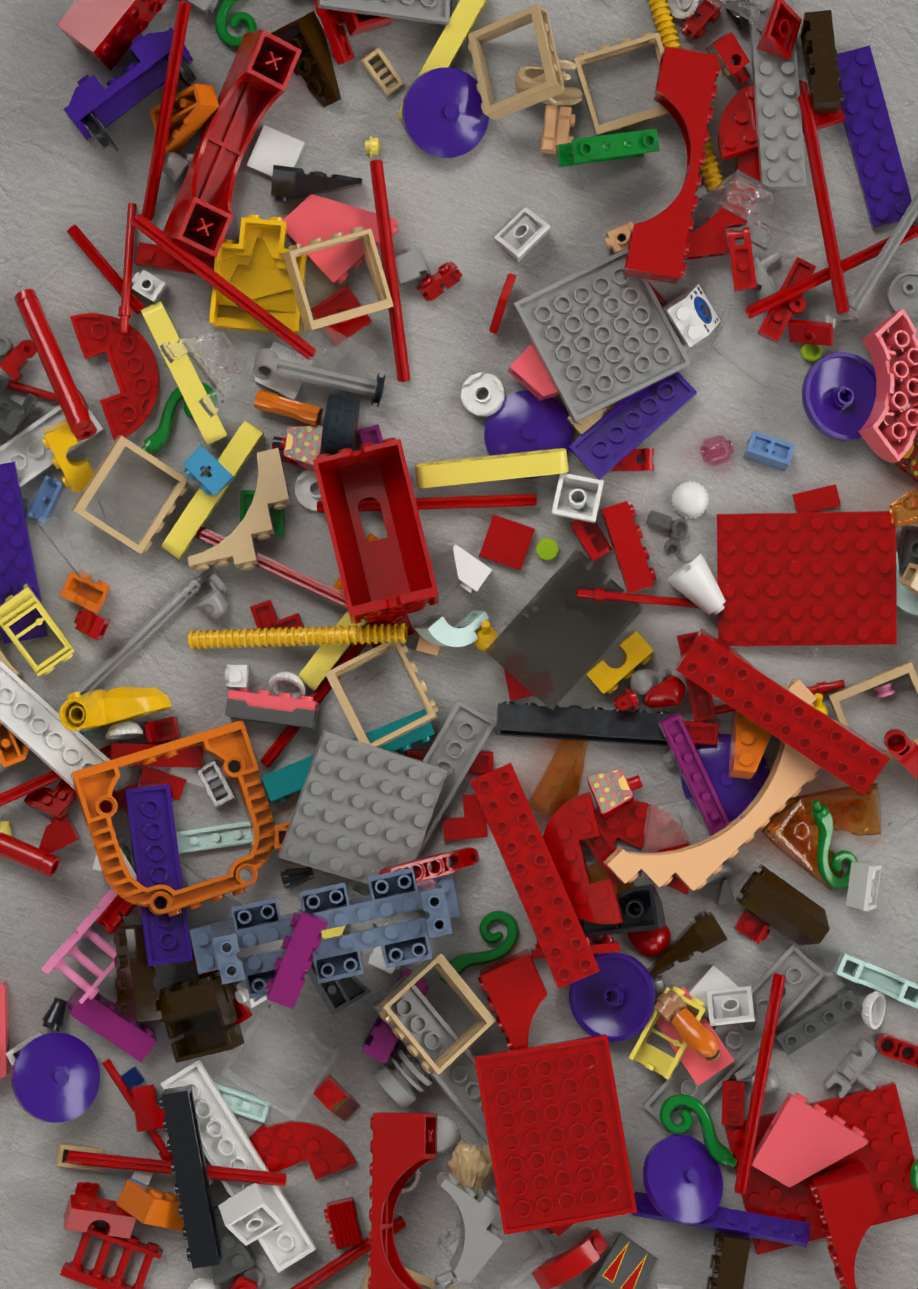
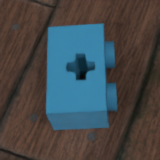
[183,445,235,496]

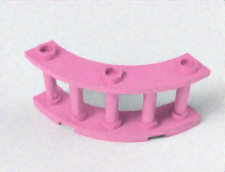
[41,889,141,1004]

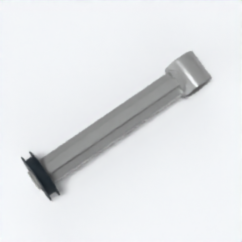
[253,349,385,407]

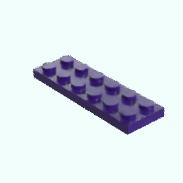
[569,372,697,480]

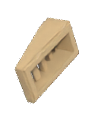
[359,47,405,97]
[55,1142,104,1172]

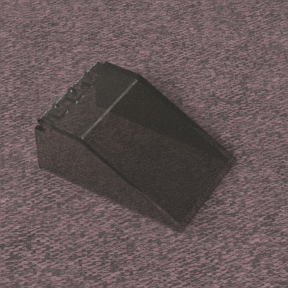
[485,548,642,710]

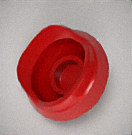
[644,675,686,708]
[627,925,671,957]

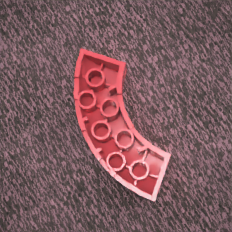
[858,309,918,463]

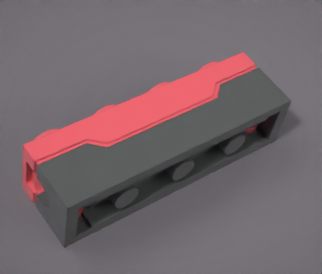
[225,687,319,730]

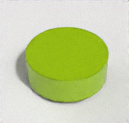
[800,343,823,362]
[536,538,558,560]

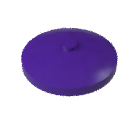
[402,67,489,158]
[802,352,876,441]
[484,390,572,479]
[681,734,769,822]
[569,952,657,1042]
[11,1033,100,1123]
[643,1135,723,1225]

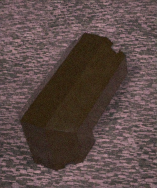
[736,864,830,945]

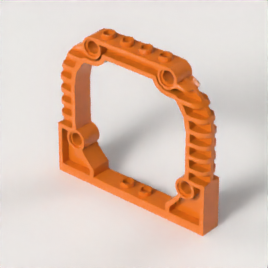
[71,720,275,917]

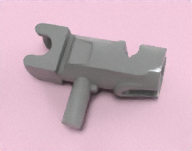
[729,246,781,301]
[823,1037,878,1098]

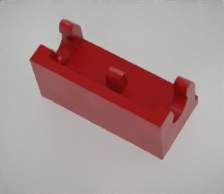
[569,519,613,562]

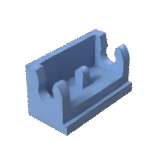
[743,431,795,471]
[27,475,65,524]

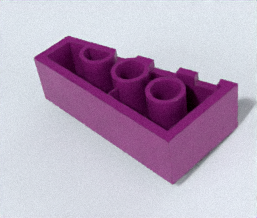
[264,909,328,1009]
[362,967,429,1064]
[67,987,157,1063]

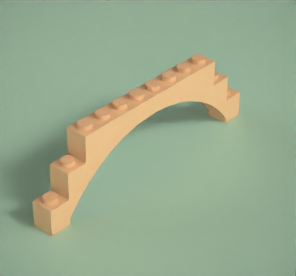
[603,678,820,891]

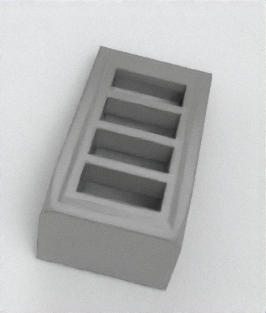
[196,760,237,811]

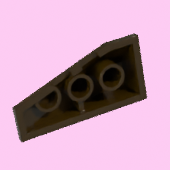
[271,11,341,107]
[647,911,728,978]

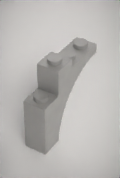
[436,1171,503,1283]

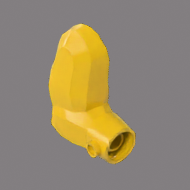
[59,686,173,731]

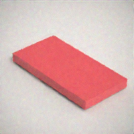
[656,987,735,1086]

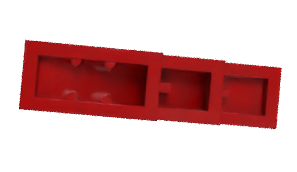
[110,742,203,768]

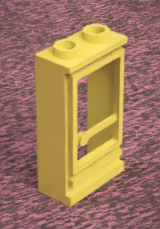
[0,583,75,677]
[629,986,707,1080]

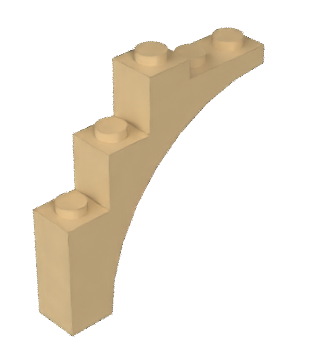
[187,448,291,572]

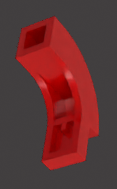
[531,1228,609,1289]

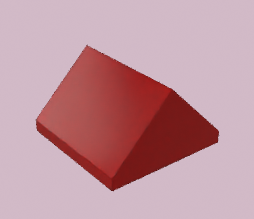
[756,0,802,60]

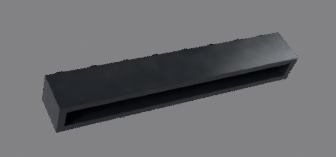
[496,701,672,747]
[159,1085,223,1269]

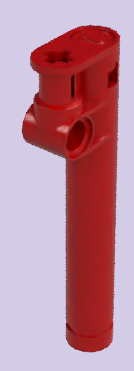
[14,289,97,440]
[0,832,60,878]

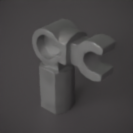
[646,510,689,555]

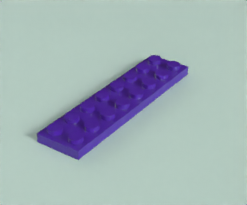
[837,45,912,229]
[0,462,48,644]
[124,784,193,967]

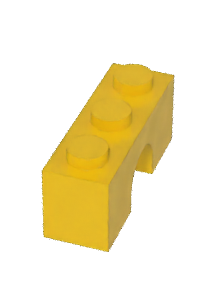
[41,419,94,493]
[585,631,654,694]

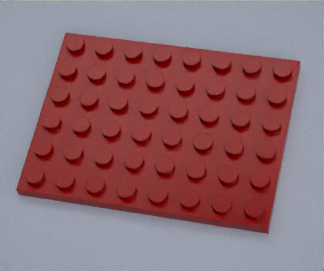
[717,511,897,646]
[474,1034,637,1235]
[724,1082,918,1255]

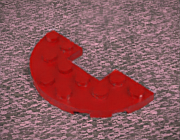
[717,80,846,161]
[70,313,160,441]
[543,792,623,924]
[580,801,690,895]
[229,1121,357,1198]

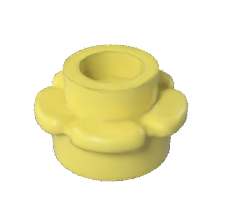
[365,136,380,158]

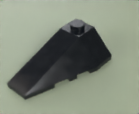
[271,165,362,203]
[577,884,666,937]

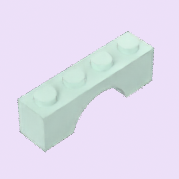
[832,951,918,1009]

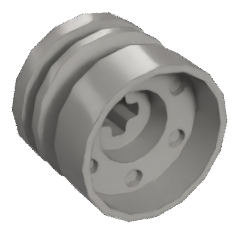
[374,1048,433,1109]

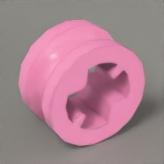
[873,681,895,698]

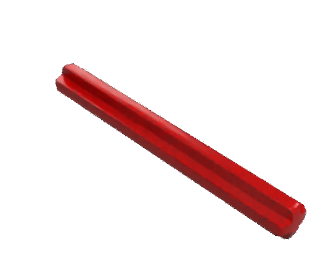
[67,225,145,314]

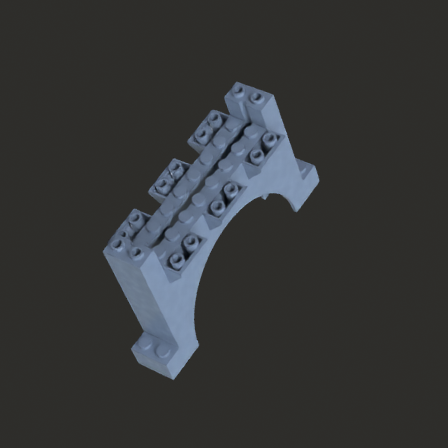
[189,867,461,999]

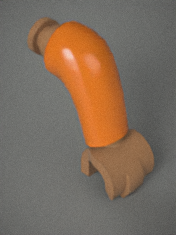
[654,989,720,1062]

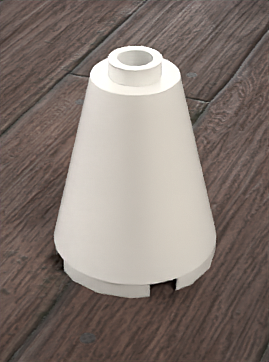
[667,553,726,615]

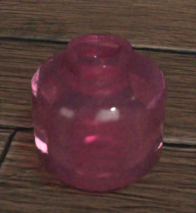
[700,435,734,466]

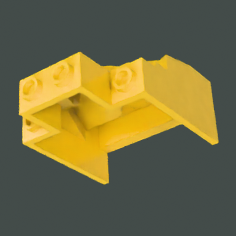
[209,215,307,336]

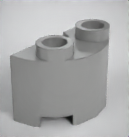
[382,246,431,287]

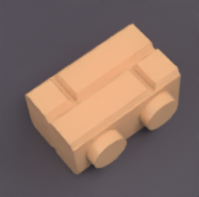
[541,105,575,155]

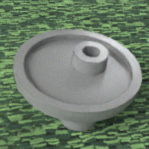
[888,271,918,318]

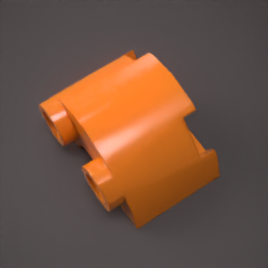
[59,571,111,614]

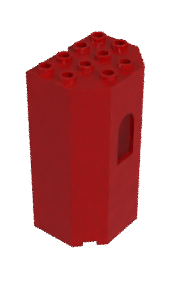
[312,438,439,624]

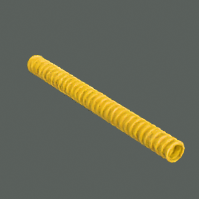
[648,0,725,191]
[188,623,407,650]

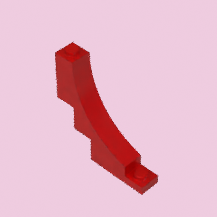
[683,150,766,261]

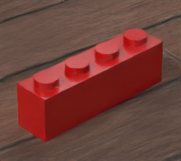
[601,501,657,593]

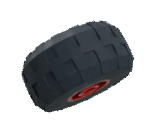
[320,393,360,455]

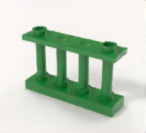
[555,128,660,168]

